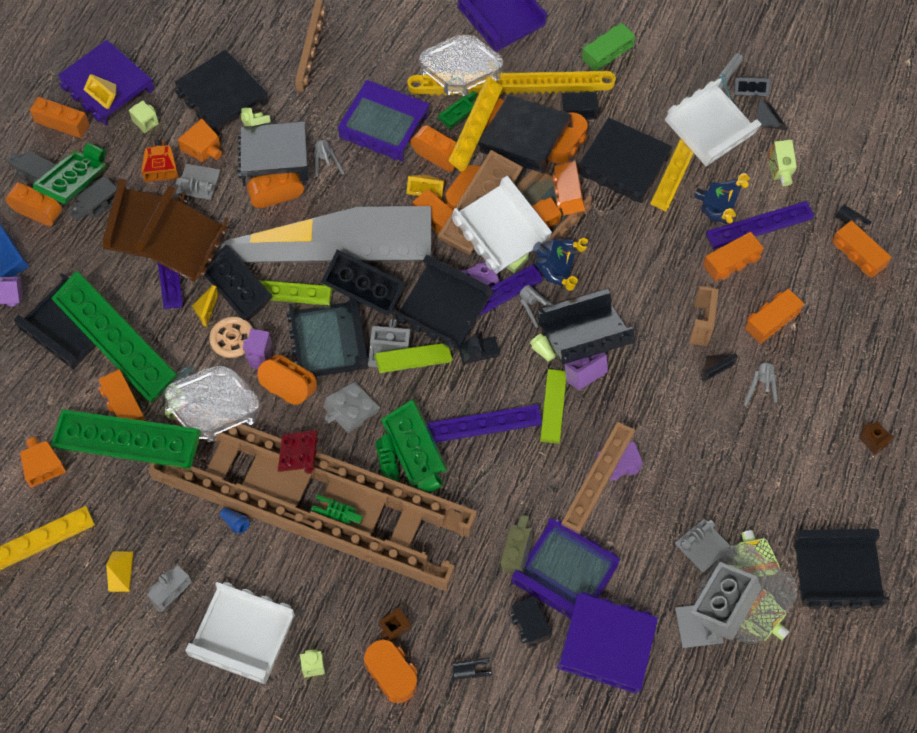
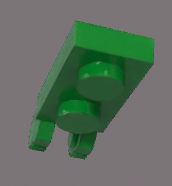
[438,91,478,130]

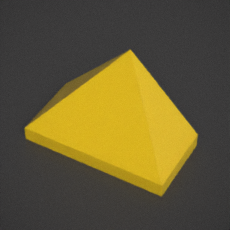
[83,74,116,109]
[406,175,444,199]
[192,285,219,327]
[106,551,134,592]

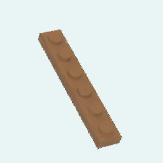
[295,0,326,92]
[561,422,635,534]

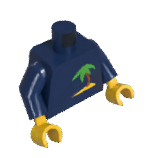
[694,173,750,225]
[533,238,588,291]

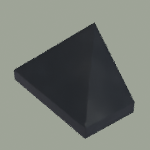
[734,75,770,96]
[756,99,788,130]
[701,354,738,382]

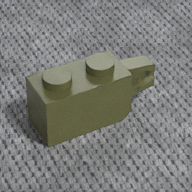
[501,515,533,574]

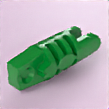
[375,433,399,482]
[311,493,364,525]

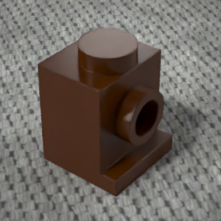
[859,421,894,455]
[378,608,411,642]

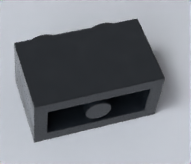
[560,91,599,120]
[509,596,552,649]

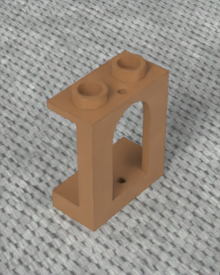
[689,286,719,346]

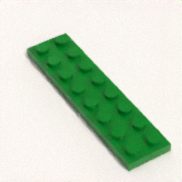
[51,271,178,403]
[50,409,202,470]

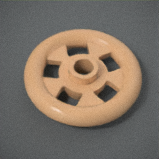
[209,317,253,358]

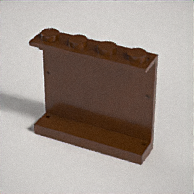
[103,178,188,258]
[134,186,228,282]

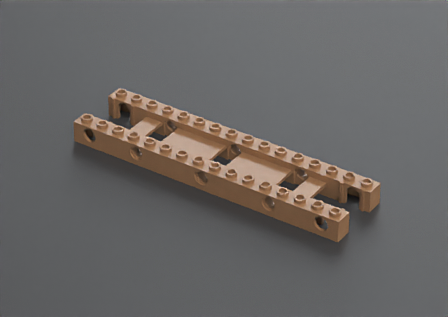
[148,402,477,592]

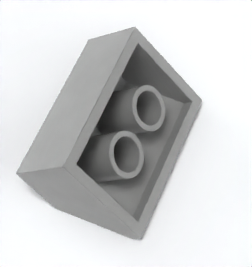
[690,562,761,640]

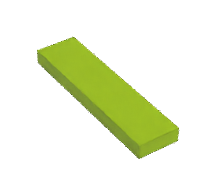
[259,280,333,306]
[374,344,452,373]
[540,369,566,444]

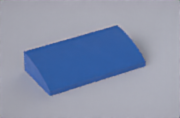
[0,221,30,277]

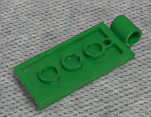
[33,142,107,204]
[381,399,448,494]

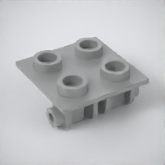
[176,164,221,200]
[675,519,732,573]
[675,605,724,648]

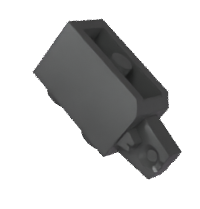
[7,152,56,184]
[68,176,117,221]

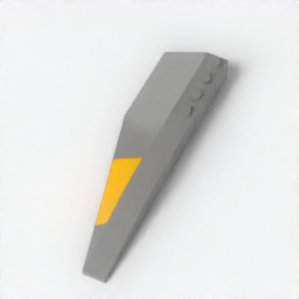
[211,206,431,263]

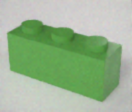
[582,23,635,71]

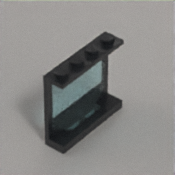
[286,297,369,377]

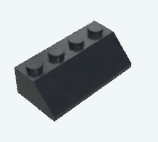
[321,249,405,316]

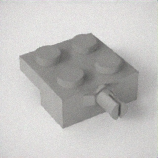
[368,319,411,370]
[323,382,380,433]
[147,565,192,613]

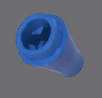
[220,507,250,534]

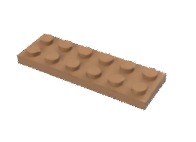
[438,150,523,256]

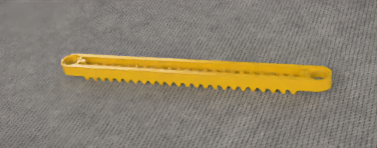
[407,71,616,96]

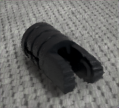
[835,204,872,232]
[452,657,492,681]

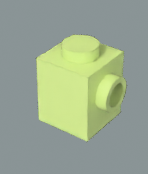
[129,101,159,133]

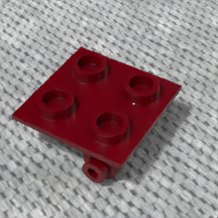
[277,430,319,474]

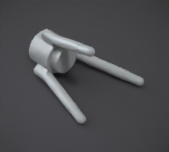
[313,140,344,177]
[519,285,553,328]
[744,363,778,406]

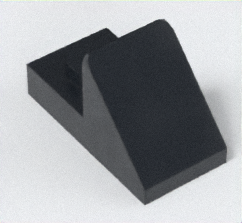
[459,335,500,364]

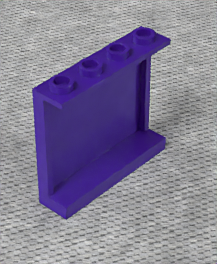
[458,0,547,52]
[58,40,154,126]
[556,592,658,694]

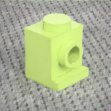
[300,650,325,678]

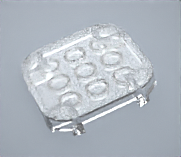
[419,35,503,96]
[165,366,259,442]
[696,543,798,644]

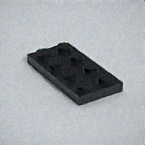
[204,244,273,321]

